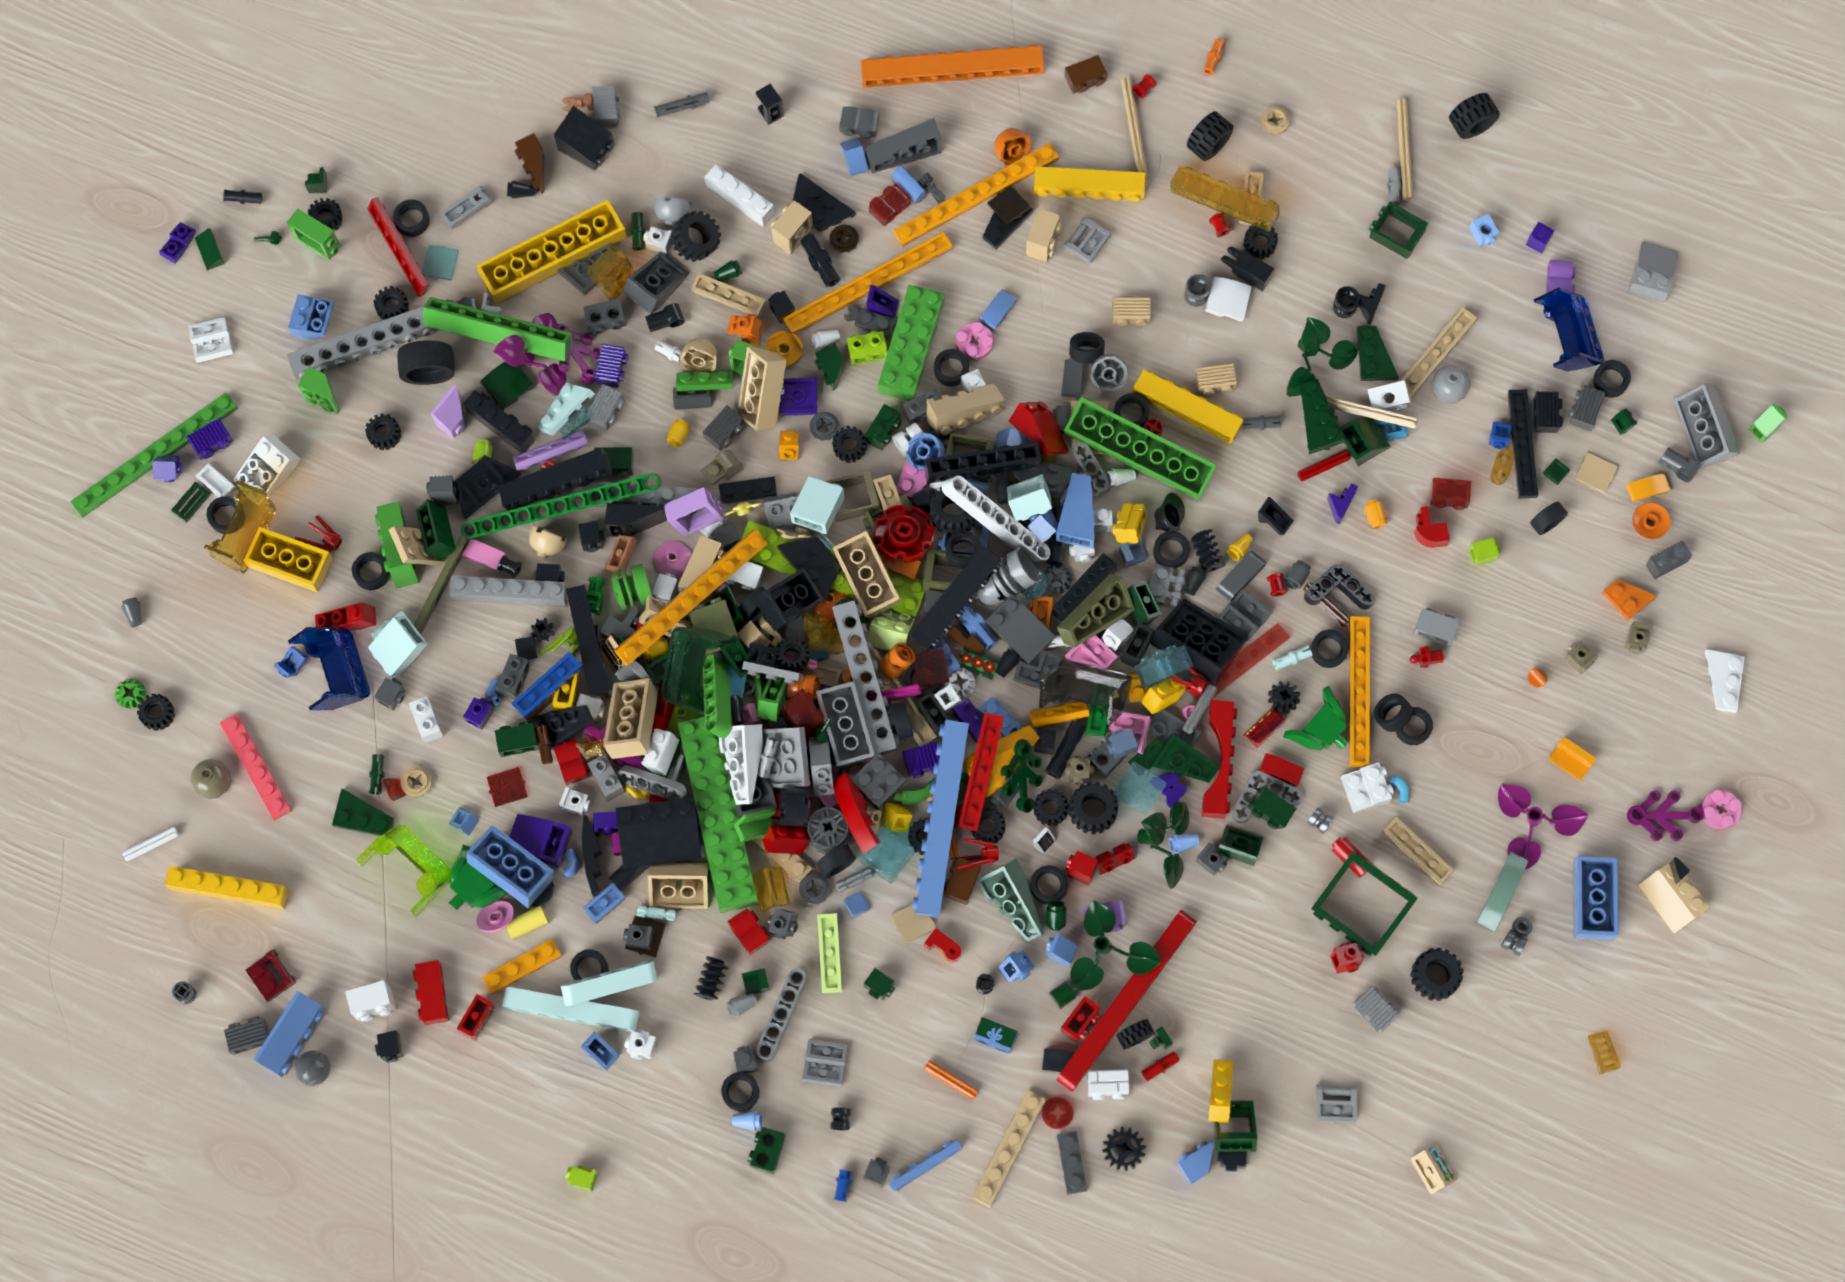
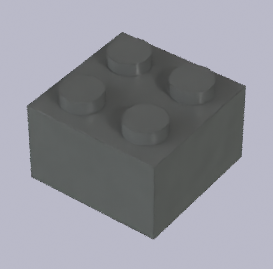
[852,752,906,810]

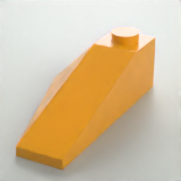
[962,725,1039,798]

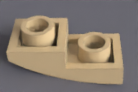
[758,616,788,654]

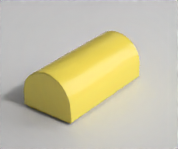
[506,905,549,940]

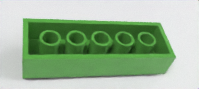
[878,284,944,401]

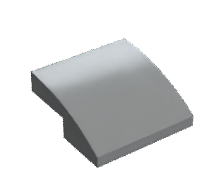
[802,1039,848,1088]

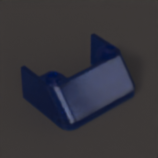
[1534,287,1604,372]
[288,627,370,710]

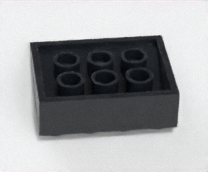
[1150,598,1249,684]
[616,798,702,869]

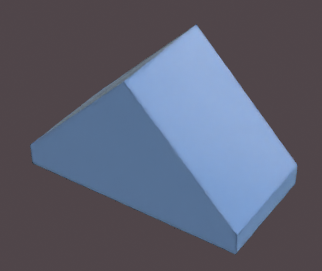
[840,138,868,176]
[994,427,1033,449]
[581,1032,620,1070]

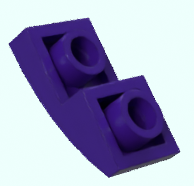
[159,222,196,264]

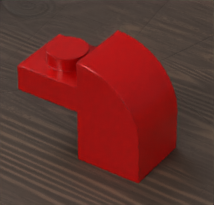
[1414,506,1450,548]

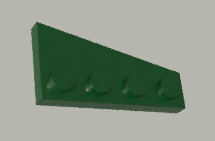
[1300,378,1345,455]

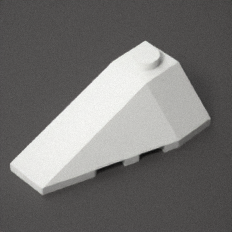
[719,724,763,805]

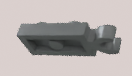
[844,305,896,339]

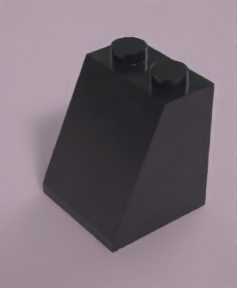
[554,106,615,170]

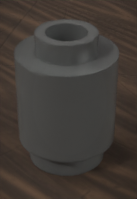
[1053,405,1071,434]
[1284,560,1311,590]

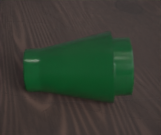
[713,260,742,281]

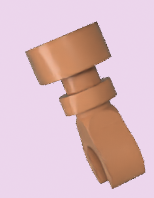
[562,93,594,112]

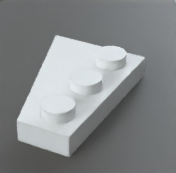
[1705,649,1745,713]

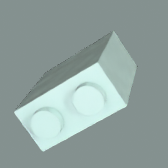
[790,476,845,535]
[368,615,428,676]

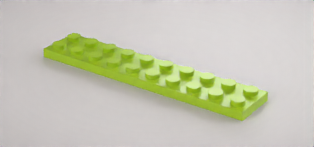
[741,521,925,619]

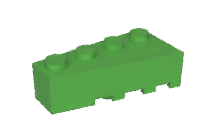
[375,501,419,588]

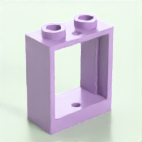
[664,487,724,537]

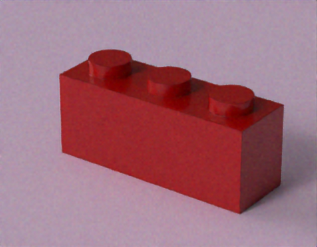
[413,960,449,1025]

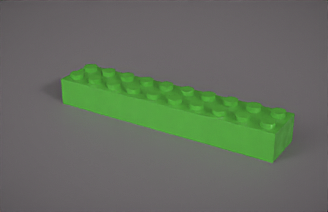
[677,717,759,913]

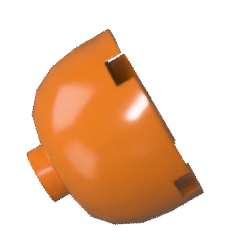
[994,128,1031,166]

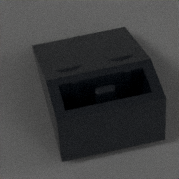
[605,501,667,537]

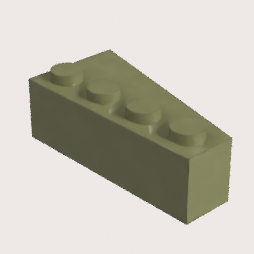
[1057,574,1135,647]

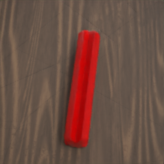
[1297,450,1350,481]

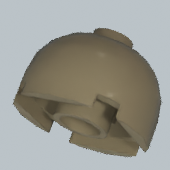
[191,759,231,799]

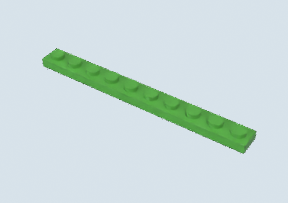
[70,393,238,518]

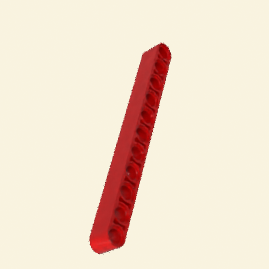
[1056,910,1197,1092]

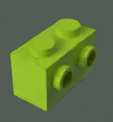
[846,331,888,366]

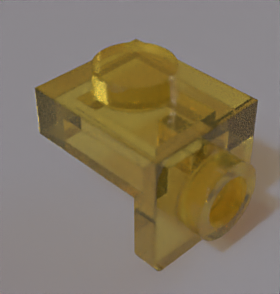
[576,735,607,760]

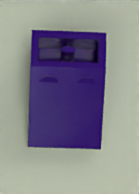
[509,814,573,868]

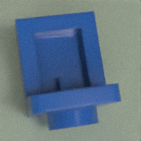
[1488,421,1512,449]
[274,646,308,677]

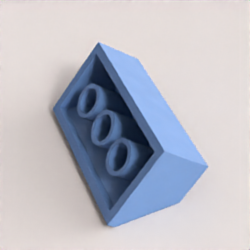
[253,991,325,1078]

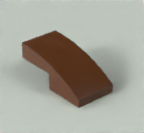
[948,626,985,656]

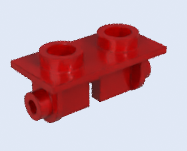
[1095,843,1136,875]

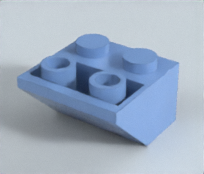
[288,294,334,340]

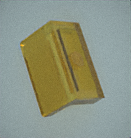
[752,867,790,911]

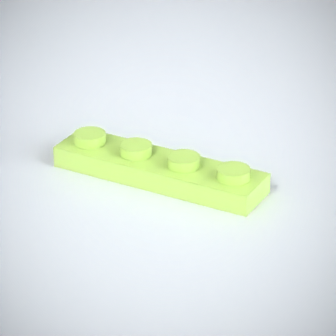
[817,913,842,994]

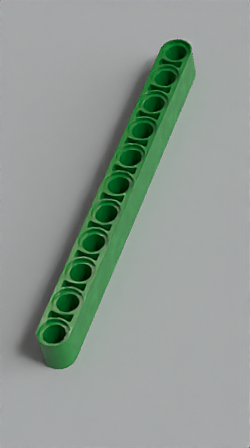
[460,473,662,539]

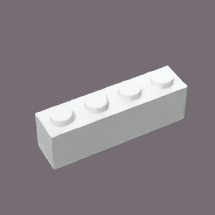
[704,164,775,227]

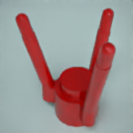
[295,515,342,552]
[1161,657,1207,695]
[955,837,999,870]

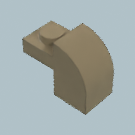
[701,450,743,486]

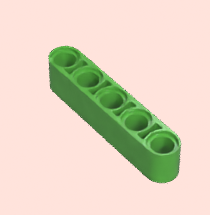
[703,654,732,738]

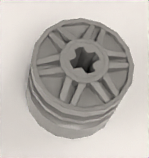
[991,547,1039,598]

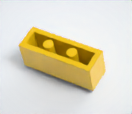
[1208,1059,1234,1123]

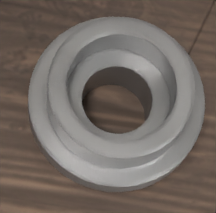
[1512,917,1532,937]

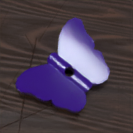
[1151,773,1187,808]

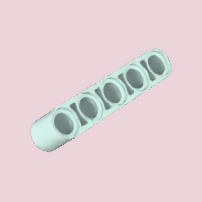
[561,960,658,1006]

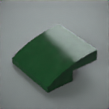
[480,362,534,409]

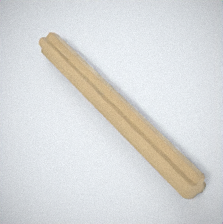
[1121,78,1148,178]
[1397,98,1413,200]
[1326,396,1418,428]

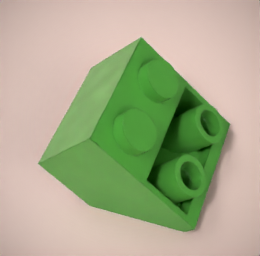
[298,366,340,414]

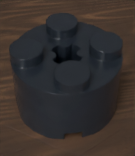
[780,787,809,826]

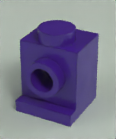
[593,811,618,837]

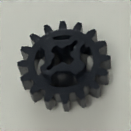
[1102,1127,1146,1172]

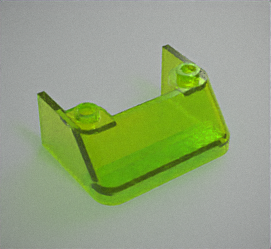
[356,825,451,918]

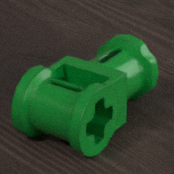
[586,576,605,616]

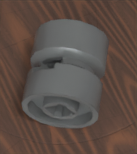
[1184,274,1210,307]

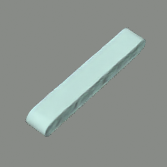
[502,987,640,1032]

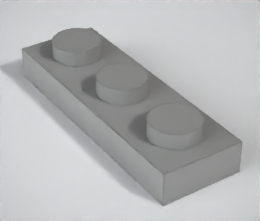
[742,661,804,684]

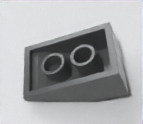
[623,251,689,314]
[985,594,1056,664]

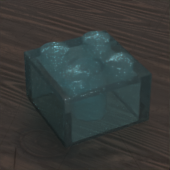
[1134,645,1193,688]
[859,826,914,884]

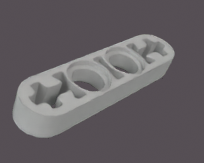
[617,765,687,801]

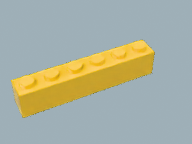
[1034,166,1145,202]
[1132,369,1243,445]
[165,866,289,909]

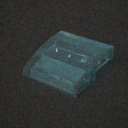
[1114,761,1167,816]

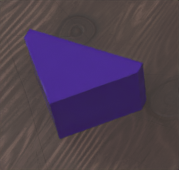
[866,285,899,318]

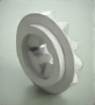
[944,668,975,698]

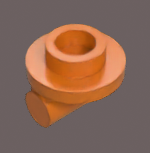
[1528,667,1548,688]

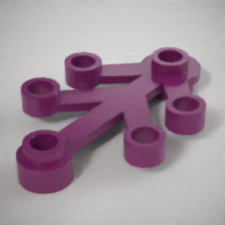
[558,323,601,384]
[1626,791,1704,842]

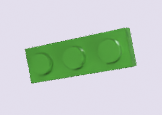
[676,371,733,391]

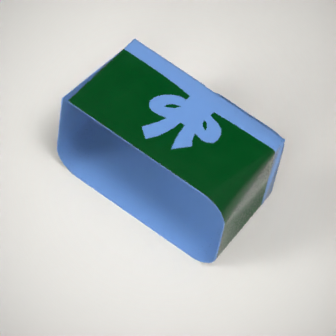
[974,1017,1019,1054]

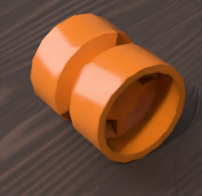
[879,643,915,679]
[787,675,820,700]

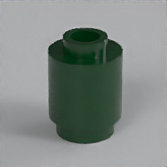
[1046,900,1066,931]

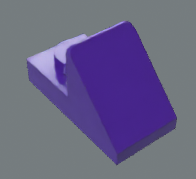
[1327,483,1358,525]

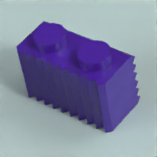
[595,344,628,388]
[187,418,233,460]
[902,742,940,779]

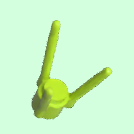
[540,627,579,655]

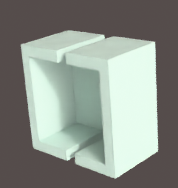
[1007,474,1052,521]

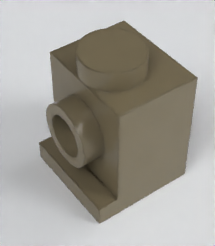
[1624,621,1653,653]
[1565,642,1598,674]

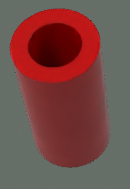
[1331,837,1374,878]

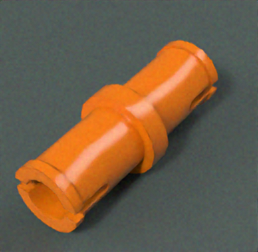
[1203,39,1226,75]

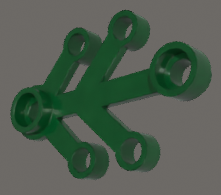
[1000,739,1042,813]

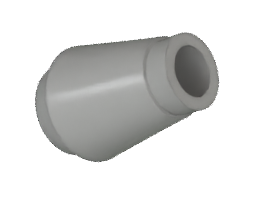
[726,993,757,1017]

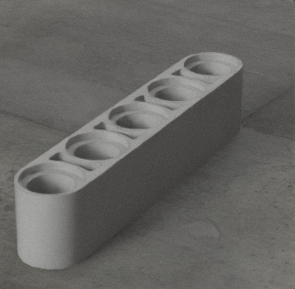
[756,968,807,1062]

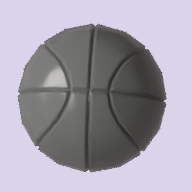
[295,1050,331,1086]

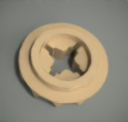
[1260,106,1290,134]
[401,766,432,798]

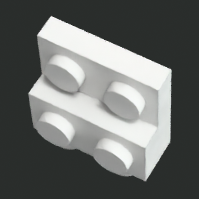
[1340,762,1394,813]

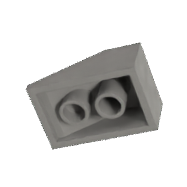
[1628,242,1678,302]

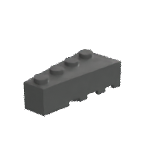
[865,118,941,174]

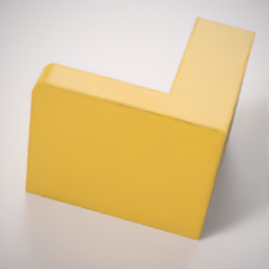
[881,803,913,832]

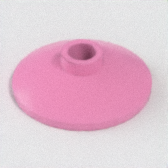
[654,541,691,577]
[476,901,514,932]

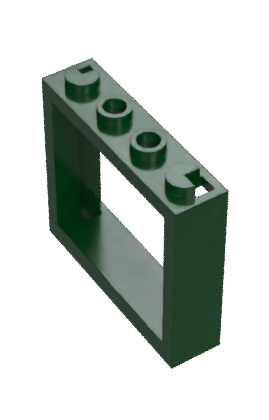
[1311,851,1418,956]

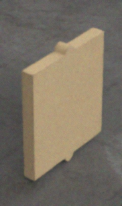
[1574,453,1618,494]
[891,905,936,944]

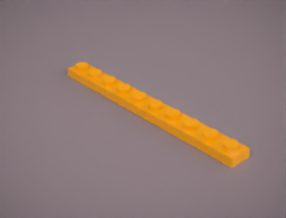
[893,143,1059,247]
[783,231,953,334]
[614,529,767,666]

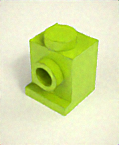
[565,1165,598,1192]

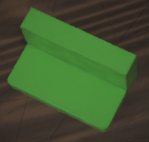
[734,808,776,842]

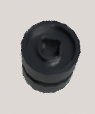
[1333,286,1360,318]

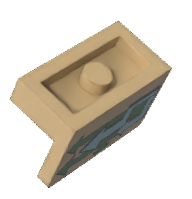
[1411,1145,1457,1194]

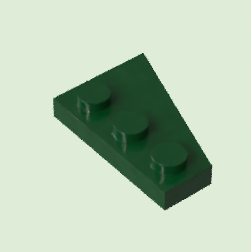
[1150,733,1220,783]
[332,788,394,838]

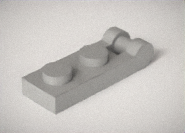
[440,186,493,230]

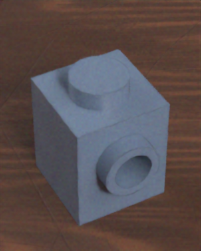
[1107,728,1138,759]

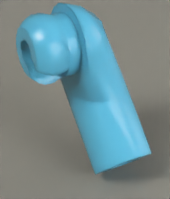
[1390,775,1409,803]

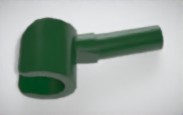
[254,231,282,245]
[814,717,832,743]

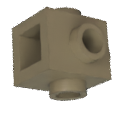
[1066,756,1094,785]

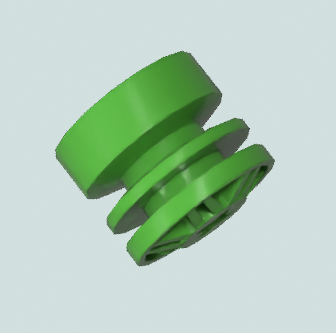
[611,563,652,610]

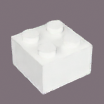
[345,980,396,1022]

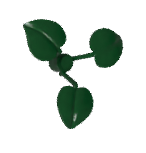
[1286,317,1358,397]
[1137,802,1189,889]
[1070,900,1161,991]

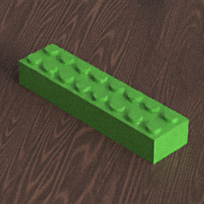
[1064,397,1217,501]

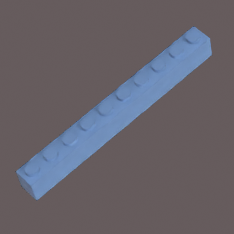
[912,720,969,918]

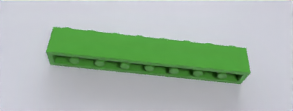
[423,297,572,361]

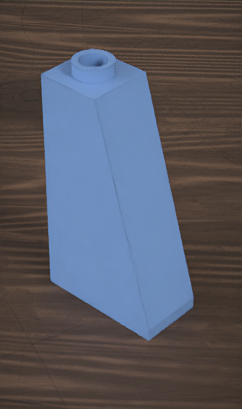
[1056,473,1095,549]

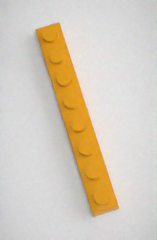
[1349,616,1370,767]

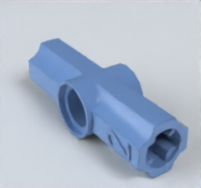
[958,602,998,652]

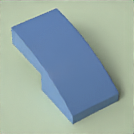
[980,290,1017,329]
[927,636,961,676]

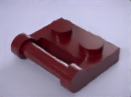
[245,949,297,1002]

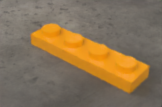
[482,939,562,995]

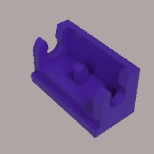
[953,699,983,743]

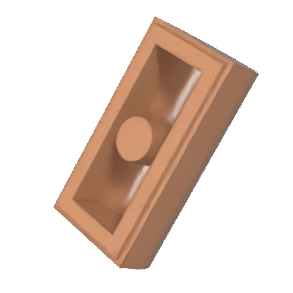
[605,535,637,576]

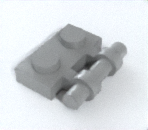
[1149,564,1186,608]

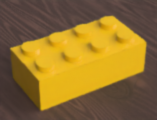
[244,527,333,593]

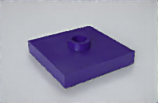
[780,377,818,416]

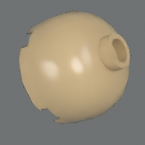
[680,338,718,372]
[529,525,568,558]

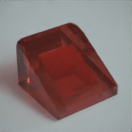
[383,778,406,801]

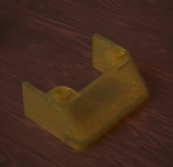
[204,480,276,574]

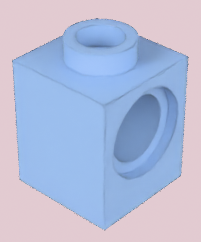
[1469,214,1499,247]

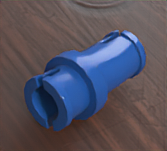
[834,1169,852,1202]

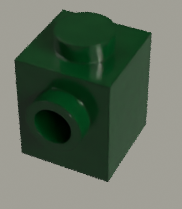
[863,968,895,1000]

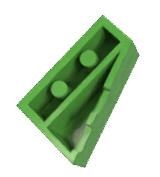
[754,665,787,722]

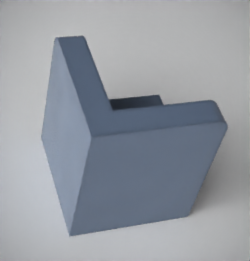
[1119,537,1147,568]

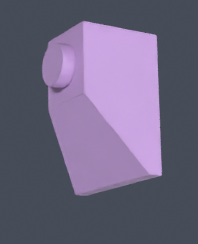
[431,384,466,438]

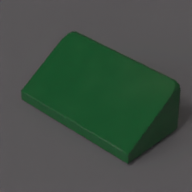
[195,228,224,270]

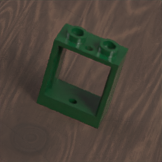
[1369,202,1428,259]
[1213,1100,1257,1152]

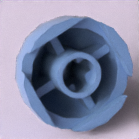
[906,433,945,471]

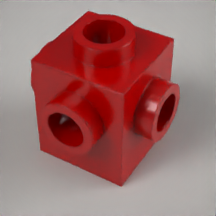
[1330,943,1364,974]

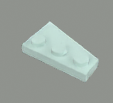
[537,382,595,436]

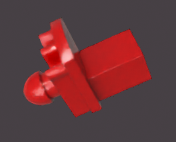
[1410,646,1444,668]

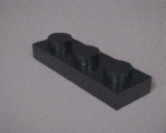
[718,476,777,504]

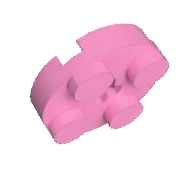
[956,322,993,360]
[1701,790,1741,830]

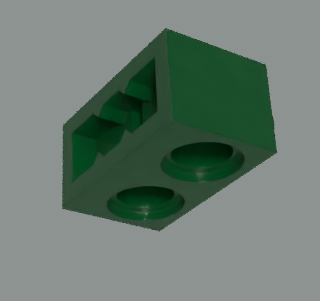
[748,1127,786,1175]

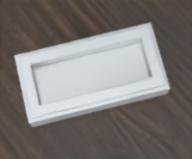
[196,463,236,497]

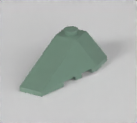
[977,858,1044,942]

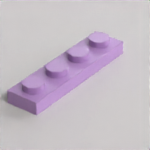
[512,430,588,471]

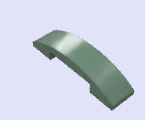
[1476,852,1529,931]

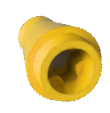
[1227,533,1253,561]

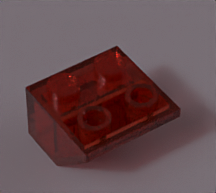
[782,689,825,741]

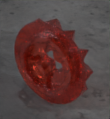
[1042,1097,1074,1129]

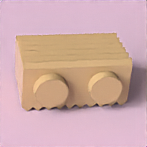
[1112,297,1151,326]
[1195,363,1237,396]

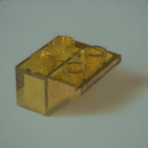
[586,245,635,300]
[804,612,844,655]

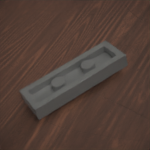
[1057,1131,1087,1195]

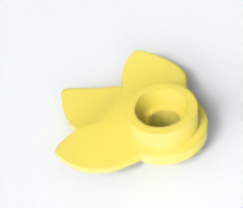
[725,501,761,516]

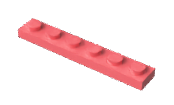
[219,713,291,821]

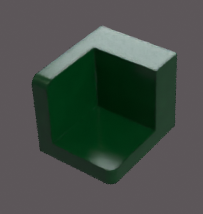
[305,167,327,193]
[742,968,770,995]

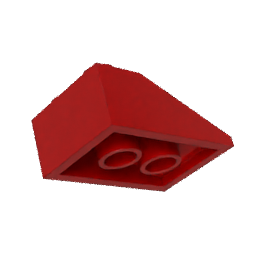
[1009,401,1069,455]

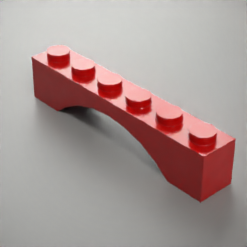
[1201,700,1237,819]

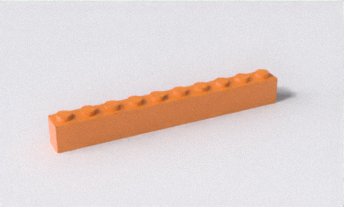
[861,45,1044,88]

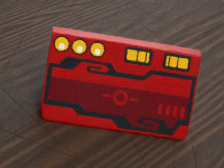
[1244,709,1286,748]

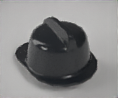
[1154,493,1185,532]

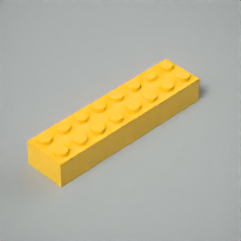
[476,199,627,304]

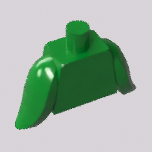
[1283,686,1349,750]
[449,844,509,910]

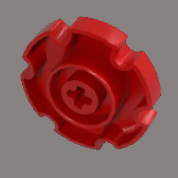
[873,504,935,563]

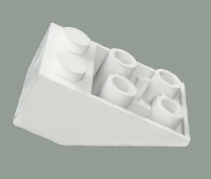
[233,436,301,504]

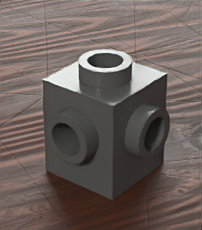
[768,908,799,939]

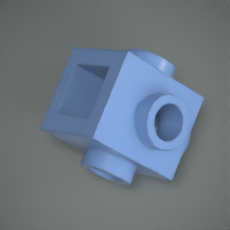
[999,950,1035,983]

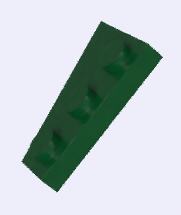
[1357,326,1399,381]

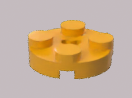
[766,331,803,368]

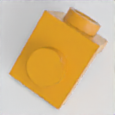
[779,430,799,460]
[1125,671,1148,703]

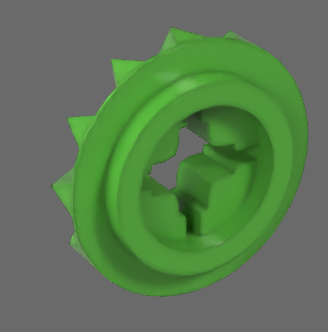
[114,679,146,709]

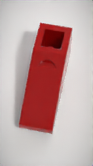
[315,602,376,634]

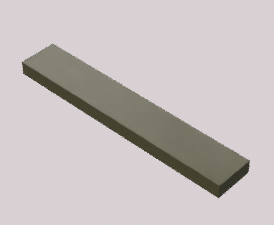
[414,535,468,634]

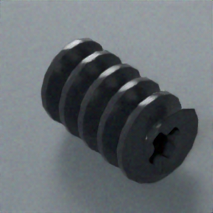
[1191,529,1225,572]
[694,956,729,1000]

